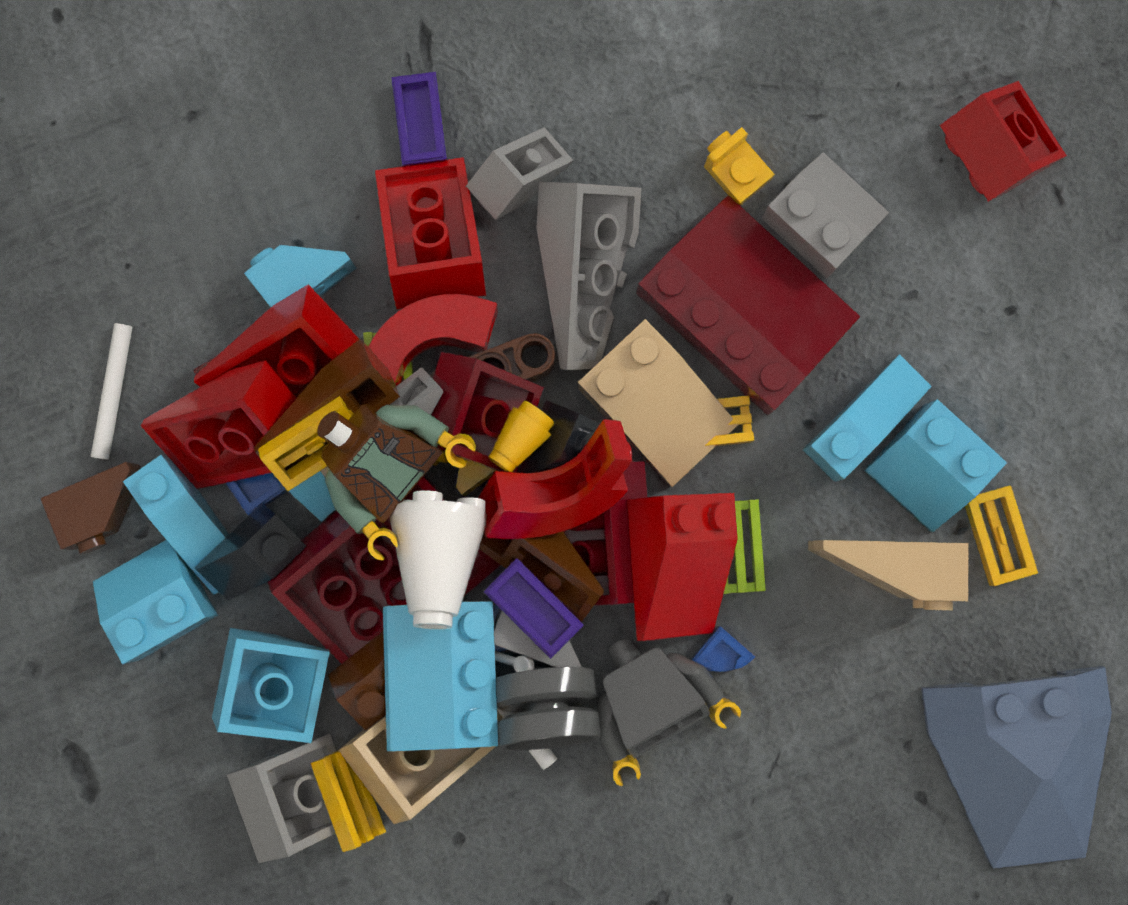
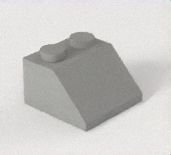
[761,152,889,279]
[227,734,354,863]

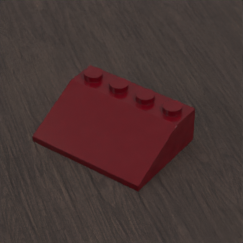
[636,195,861,416]
[268,475,500,664]

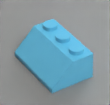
[383,601,498,751]

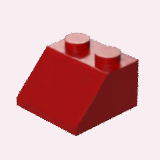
[940,81,1067,202]

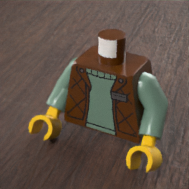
[317,404,476,560]

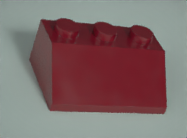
[563,462,647,605]

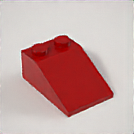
[375,157,486,309]
[194,284,360,398]
[140,360,296,489]
[627,493,738,641]

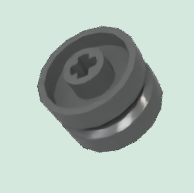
[496,667,601,751]

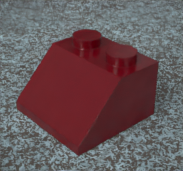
[431,352,544,473]

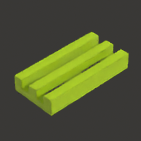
[724,499,766,594]

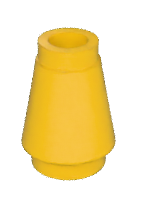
[488,400,554,472]

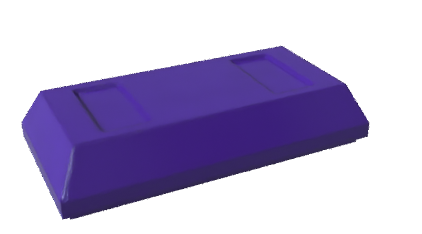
[391,72,447,166]
[484,558,584,659]

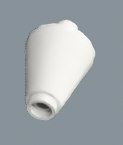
[390,491,487,629]

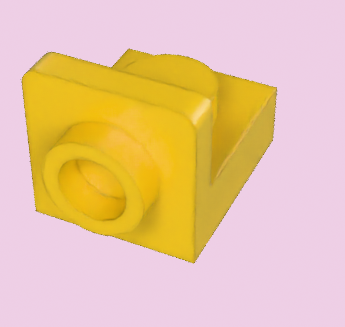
[704,127,775,206]

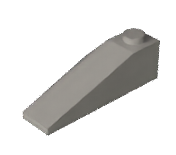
[536,182,641,370]

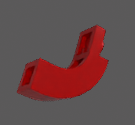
[368,294,498,386]
[478,419,632,539]

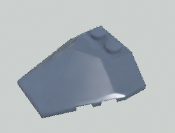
[921,666,1112,868]

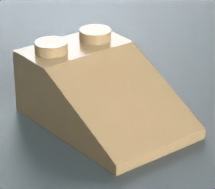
[578,319,738,487]
[808,540,968,610]
[338,710,503,824]

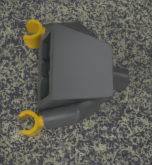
[597,637,741,786]

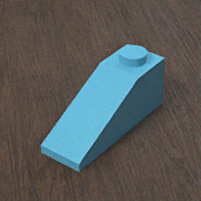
[803,354,932,482]
[123,454,229,595]

